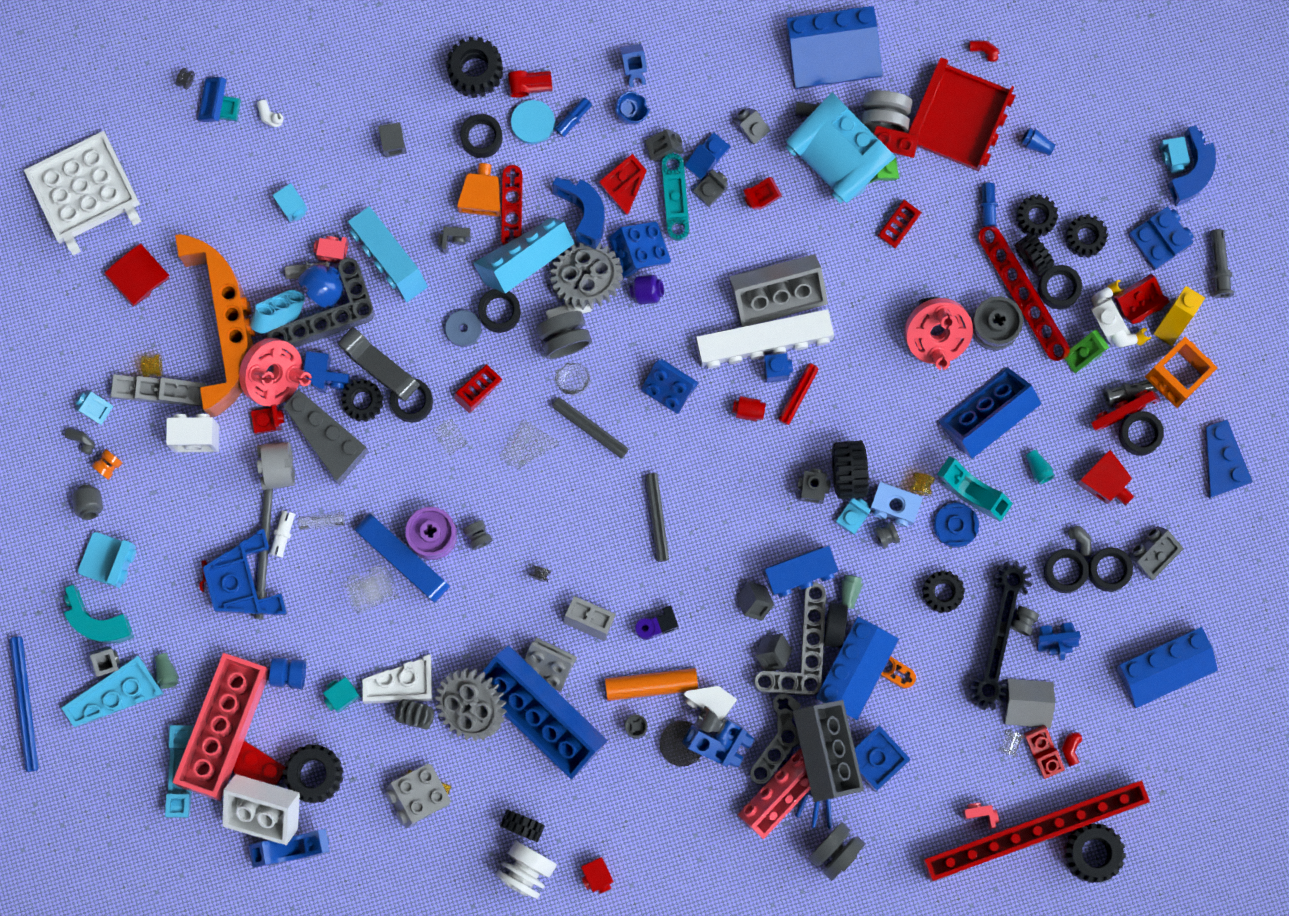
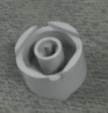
[257,442,295,490]

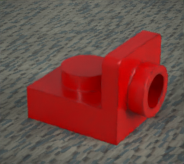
[251,405,285,435]

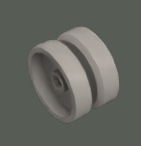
[861,90,913,133]

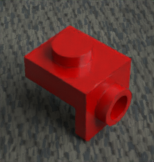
[743,177,782,210]

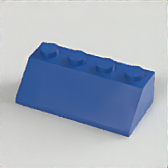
[939,367,1042,459]
[816,617,899,720]
[1115,627,1218,709]

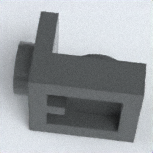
[645,129,683,162]
[693,169,728,207]
[438,227,472,253]

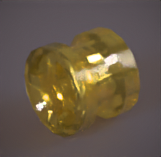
[141,354,163,377]
[909,473,935,496]

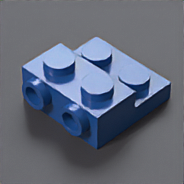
[1129,206,1194,271]

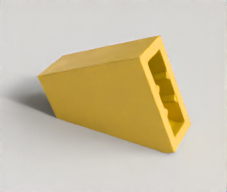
[1153,286,1205,346]

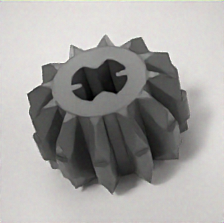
[395,700,434,730]

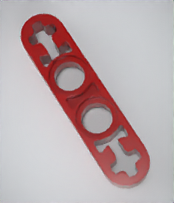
[501,165,523,245]

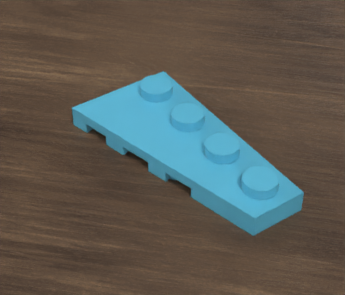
[62,656,164,728]

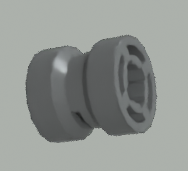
[463,520,493,550]
[1010,606,1040,636]
[625,714,648,739]

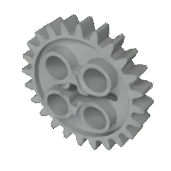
[550,243,623,310]
[435,668,507,742]

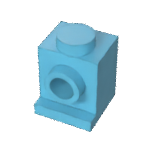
[1159,137,1190,173]

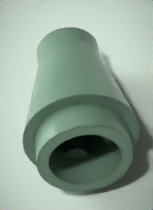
[841,574,863,609]
[154,653,179,689]

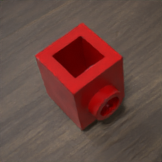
[581,857,614,895]

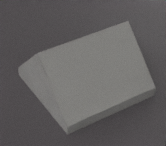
[1005,679,1055,728]

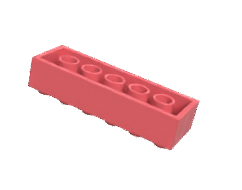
[172,653,270,802]

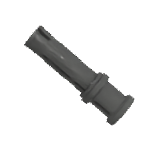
[1210,229,1234,298]
[1103,380,1168,408]

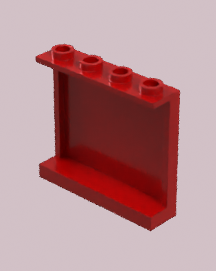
[909,57,1016,172]

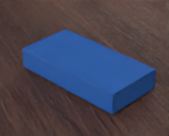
[198,77,227,122]

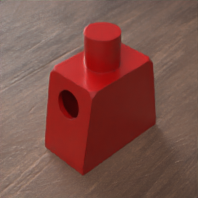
[1077,450,1135,506]

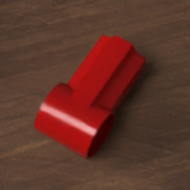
[508,70,553,98]

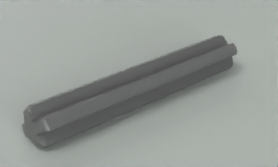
[552,397,628,458]
[646,473,669,562]

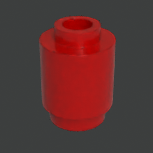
[732,396,766,422]

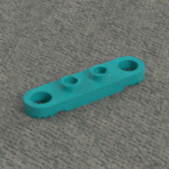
[662,153,689,241]

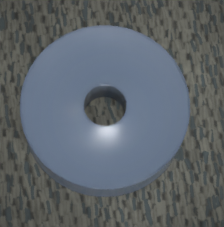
[445,310,482,347]

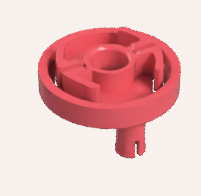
[904,298,973,370]
[239,338,312,407]

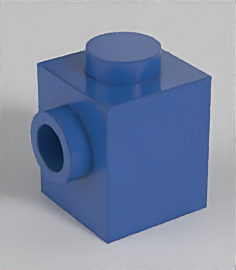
[763,353,793,383]

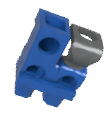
[682,705,754,767]

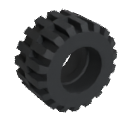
[446,37,503,98]
[832,440,869,499]
[283,744,344,803]
[1064,824,1126,883]

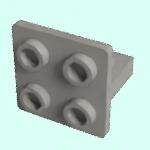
[525,637,577,691]

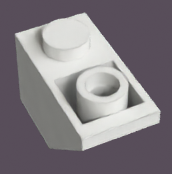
[684,686,737,720]

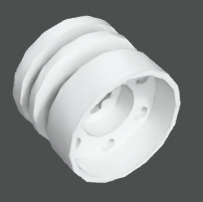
[496,840,557,899]

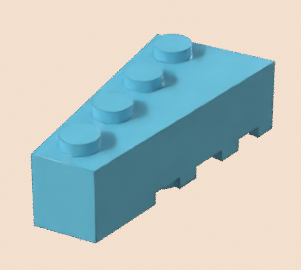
[348,206,428,302]
[473,218,575,293]

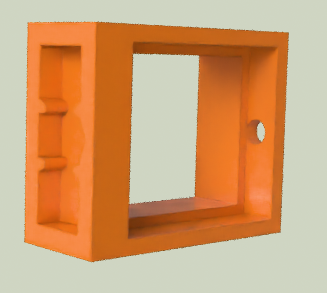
[1145,336,1218,408]

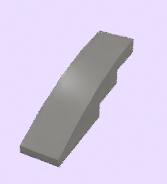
[110,374,206,406]

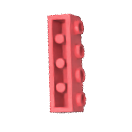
[738,748,810,839]

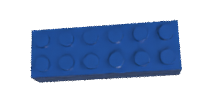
[482,645,608,780]

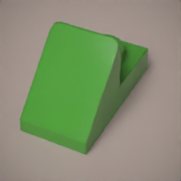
[1065,329,1110,373]

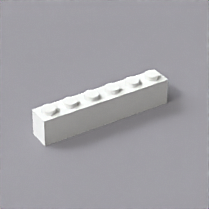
[696,309,834,369]

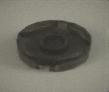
[660,721,702,767]

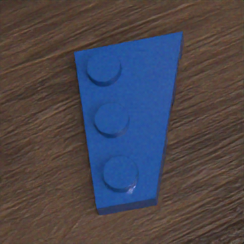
[1205,419,1253,499]

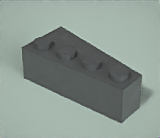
[284,389,369,486]

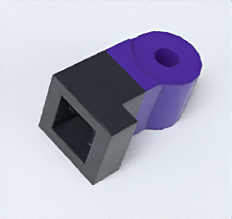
[635,605,679,640]

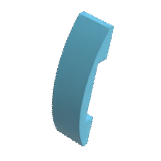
[165,725,194,818]

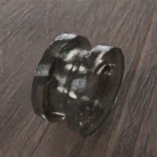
[176,67,195,90]
[529,565,551,582]

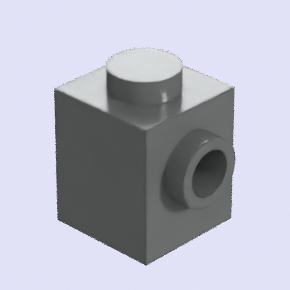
[86,646,120,677]

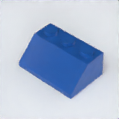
[761,546,839,598]

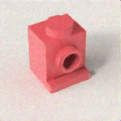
[314,236,349,263]

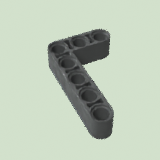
[267,258,375,351]

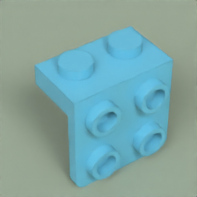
[78,532,136,589]

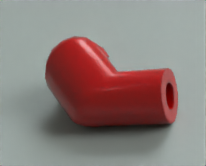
[969,41,1000,62]
[1062,732,1082,767]

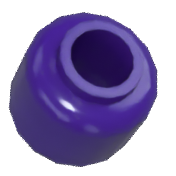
[630,275,664,305]

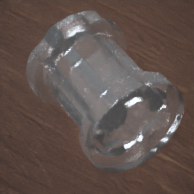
[998,729,1025,758]

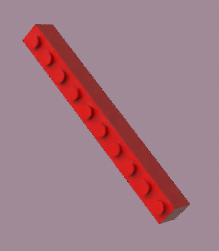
[922,780,1150,882]

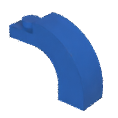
[1168,125,1216,206]
[552,177,605,250]
[249,829,330,868]

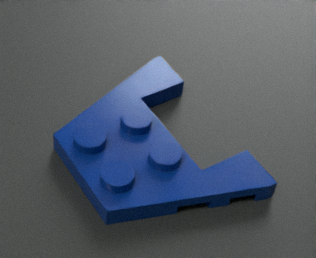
[203,529,287,615]

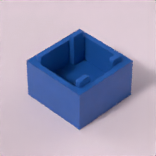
[854,725,911,792]

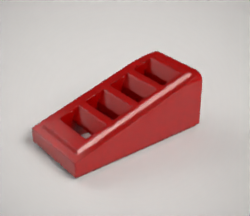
[878,200,922,249]
[454,364,503,413]

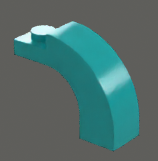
[937,456,1013,522]
[64,585,135,644]

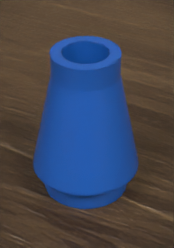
[1021,128,1056,156]

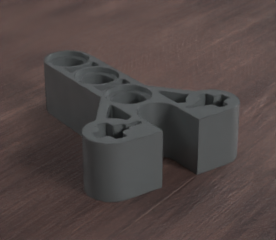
[750,694,802,785]

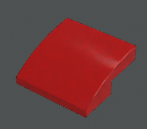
[104,244,170,307]

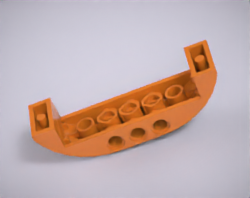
[175,234,255,417]

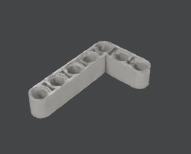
[754,583,826,696]

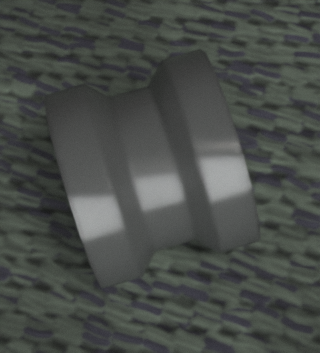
[874,521,900,549]

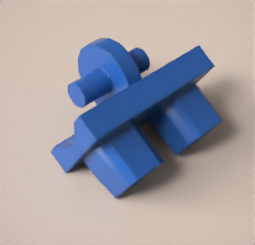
[1037,622,1081,661]

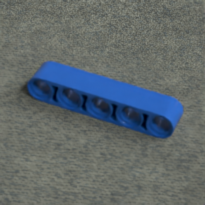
[354,513,450,603]

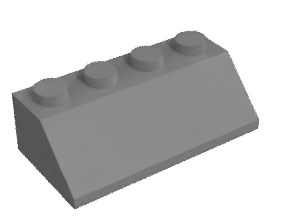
[729,254,828,327]

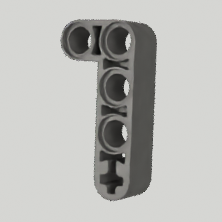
[337,326,420,402]

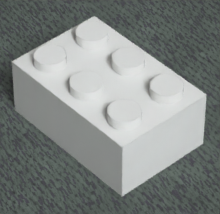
[223,774,300,845]

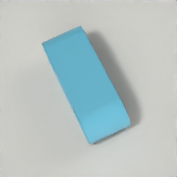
[250,290,305,333]

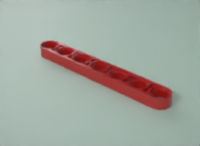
[978,226,1070,361]

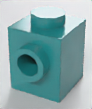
[323,677,361,713]

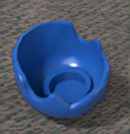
[614,91,650,125]

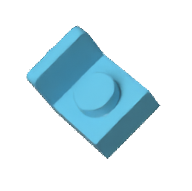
[75,391,113,425]
[836,498,871,535]

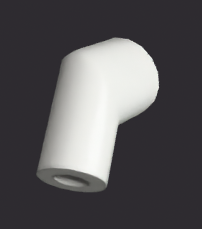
[256,100,284,127]

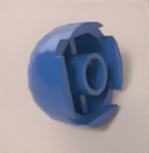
[298,264,343,309]

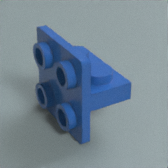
[641,358,699,414]

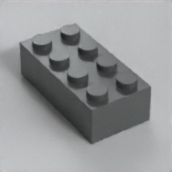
[793,700,864,802]

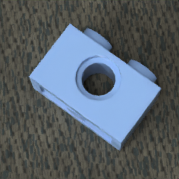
[870,482,923,527]

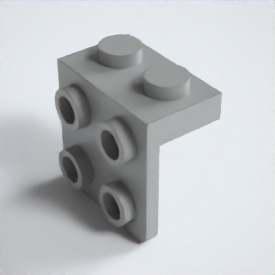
[385,764,451,829]

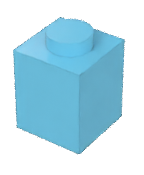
[272,183,308,222]

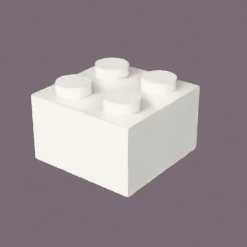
[166,414,219,453]

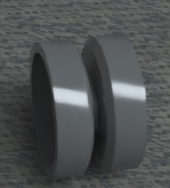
[972,296,1024,351]
[536,311,592,359]
[808,822,866,881]

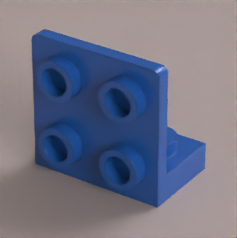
[608,221,671,278]

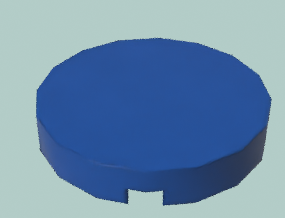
[933,502,979,548]

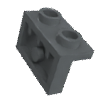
[1128,526,1184,580]

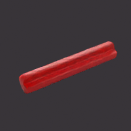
[779,363,819,425]

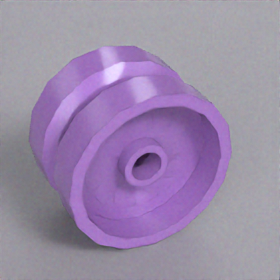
[406,507,457,560]

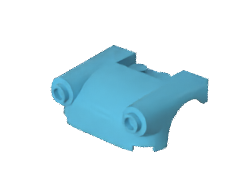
[785,92,896,204]

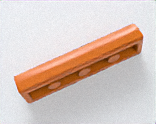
[605,668,698,701]

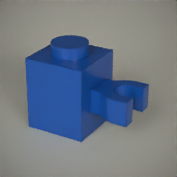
[620,43,647,87]

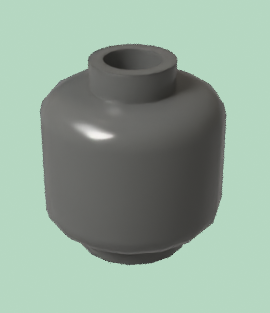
[72,485,103,520]

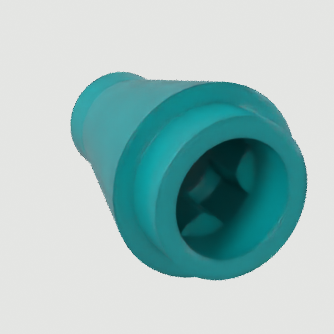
[1025,450,1055,485]

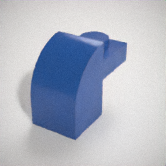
[304,351,351,393]

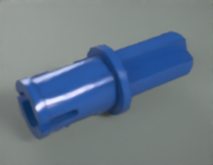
[554,97,592,138]
[980,182,998,227]

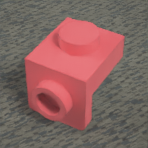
[962,802,999,829]

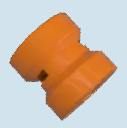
[91,449,123,480]

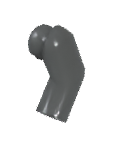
[65,428,95,455]
[1068,525,1092,557]

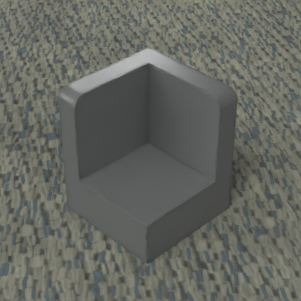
[378,122,407,158]
[737,581,774,621]
[755,633,792,671]

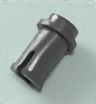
[795,101,819,117]

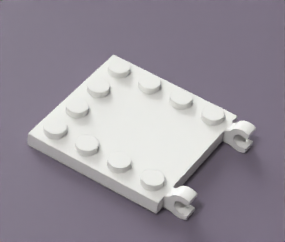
[24,131,142,255]

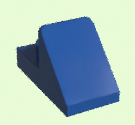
[685,132,731,181]

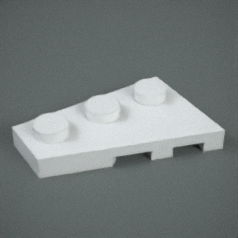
[362,654,432,704]

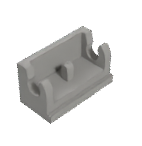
[564,596,616,641]

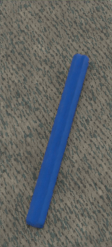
[9,636,39,772]

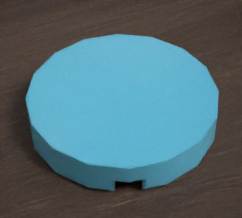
[511,100,555,145]

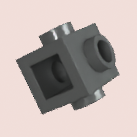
[797,468,831,504]

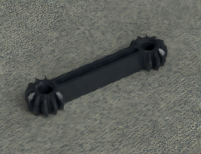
[968,561,1032,711]

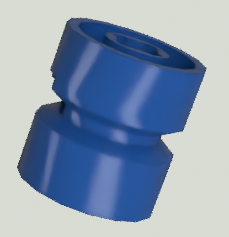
[269,657,306,690]

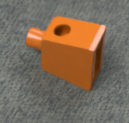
[457,163,501,217]

